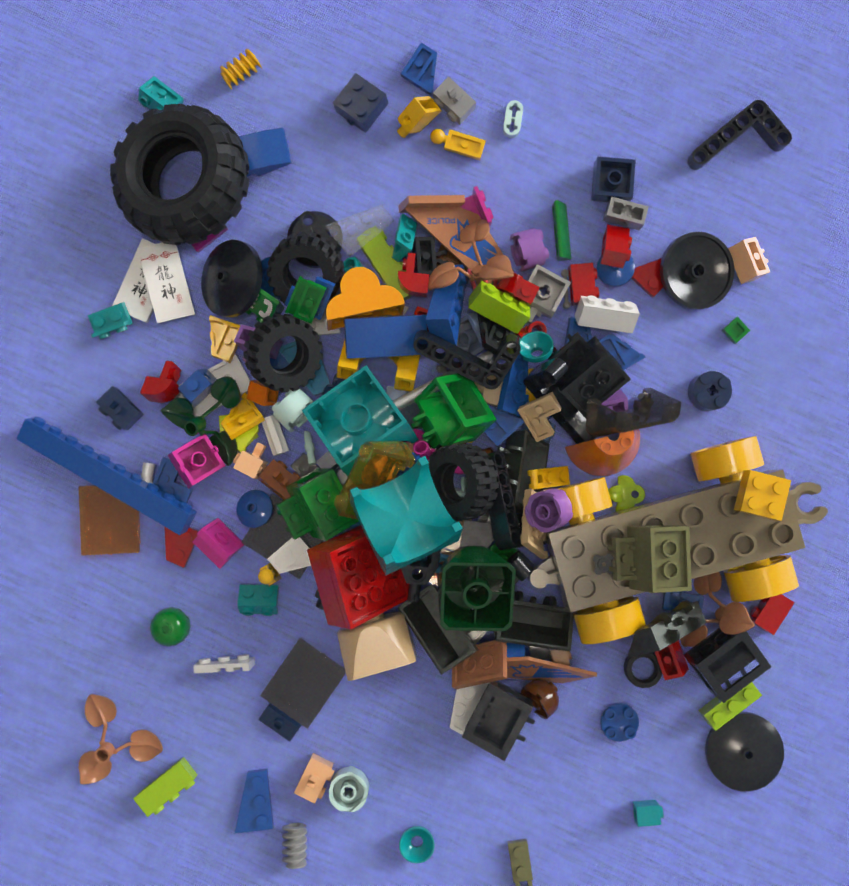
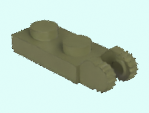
[507,839,533,886]

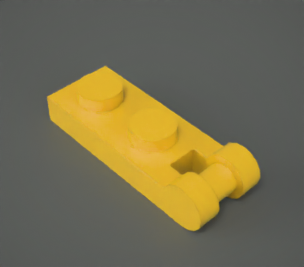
[527,466,570,490]

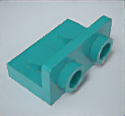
[138,76,184,110]
[87,302,133,340]

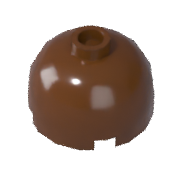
[521,679,559,719]

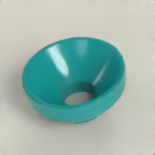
[520,331,554,363]
[399,826,435,864]

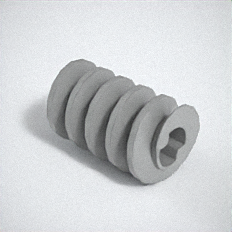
[282,823,307,869]

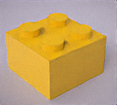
[734,470,791,521]

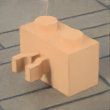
[728,237,770,284]
[233,442,269,479]
[294,753,335,804]

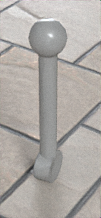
[561,269,571,309]

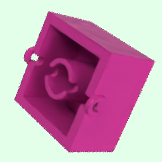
[168,434,226,489]

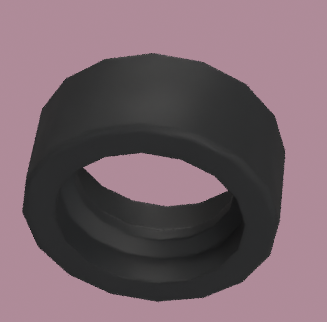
[624,653,662,688]

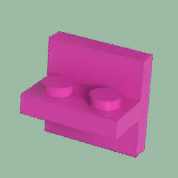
[193,518,245,569]

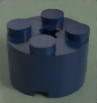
[688,371,732,411]

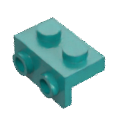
[392,214,417,262]
[237,584,279,616]

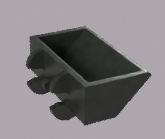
[497,430,550,514]
[398,584,478,675]
[494,591,574,651]
[628,601,707,657]

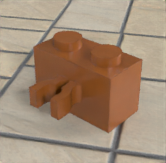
[258,459,303,500]

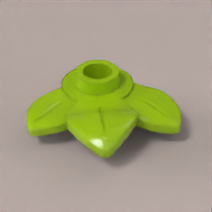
[608,475,645,512]

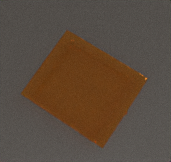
[79,486,141,555]

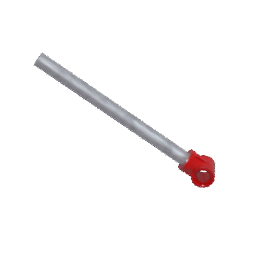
[393,321,547,411]

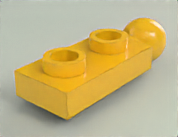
[430,129,486,161]
[258,563,282,586]

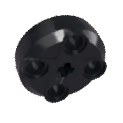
[287,211,343,268]

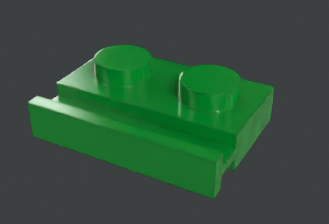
[285,276,327,324]

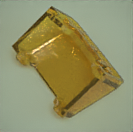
[334,441,415,520]

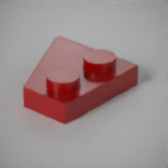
[164,526,199,568]

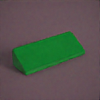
[552,200,571,261]

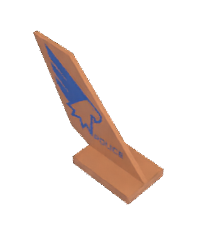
[398,195,514,283]
[452,640,597,690]

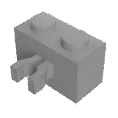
[433,76,476,125]

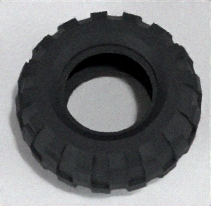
[110,104,250,245]

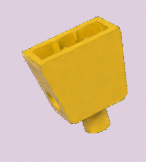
[397,96,442,138]

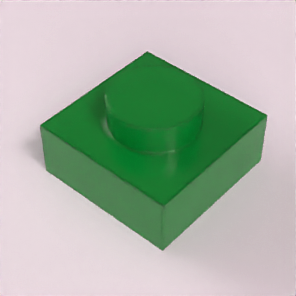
[722,317,751,344]

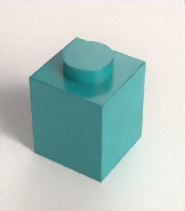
[632,800,664,827]

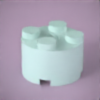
[271,388,314,432]
[329,766,369,812]

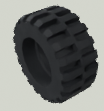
[267,232,344,304]
[243,314,323,392]
[428,444,499,522]

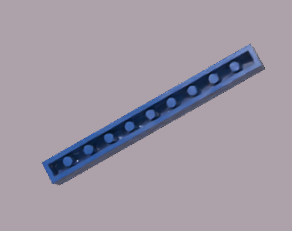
[16,417,197,535]

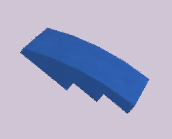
[239,128,292,177]
[344,314,427,358]

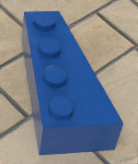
[425,265,469,346]

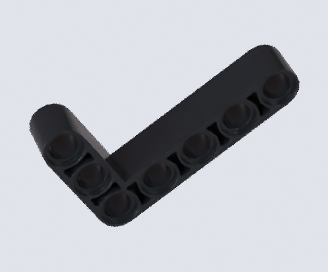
[687,100,792,170]
[413,330,521,390]
[523,358,599,444]
[488,451,544,550]

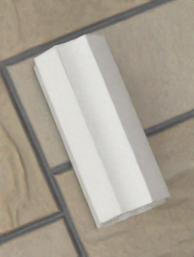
[262,415,289,456]

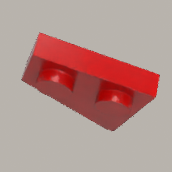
[631,258,663,298]

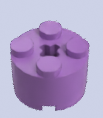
[510,228,549,272]
[525,488,573,532]

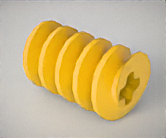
[220,49,262,89]

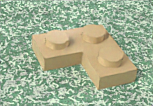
[518,392,562,442]

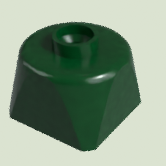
[438,546,516,631]

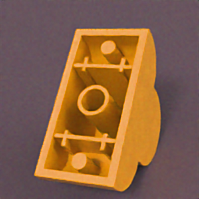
[326,267,405,331]

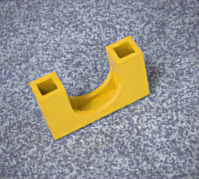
[337,339,421,392]

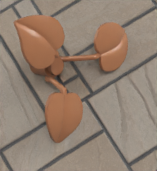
[428,220,514,291]
[680,572,755,647]
[79,694,163,784]

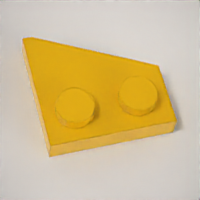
[209,315,240,363]
[221,392,265,440]

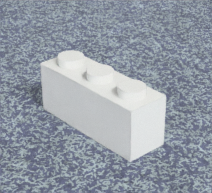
[574,296,640,333]

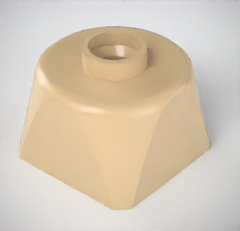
[337,611,416,681]

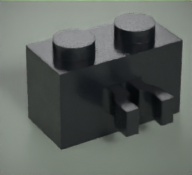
[412,237,448,277]

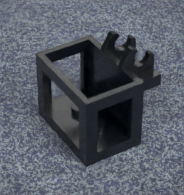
[548,332,631,417]
[684,627,771,703]
[462,681,535,761]

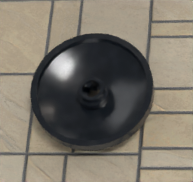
[660,232,734,310]
[201,240,263,318]
[705,712,784,791]

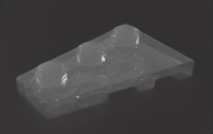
[325,205,394,257]

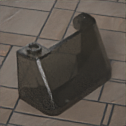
[586,388,681,437]

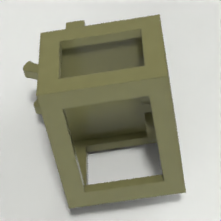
[608,525,692,593]

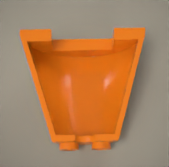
[565,429,640,476]

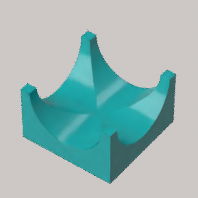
[302,365,419,484]
[350,456,463,576]

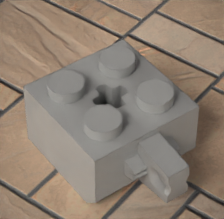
[518,264,571,324]

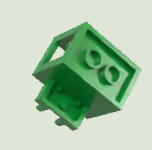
[411,373,497,449]
[275,468,359,541]

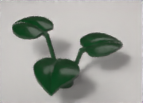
[161,376,241,466]

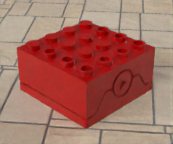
[307,525,409,630]

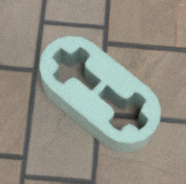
[503,100,523,138]

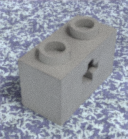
[603,197,649,230]

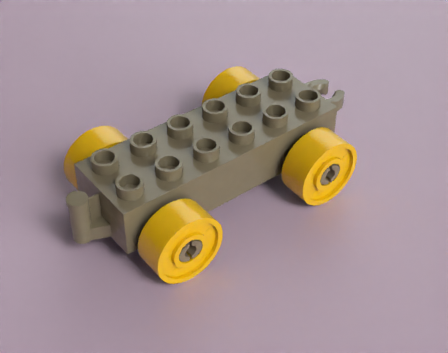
[527,436,828,644]

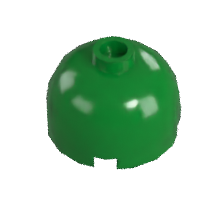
[150,607,191,647]

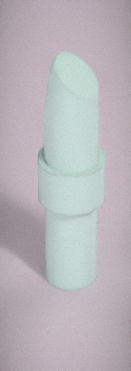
[304,431,316,465]

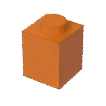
[246,380,279,406]

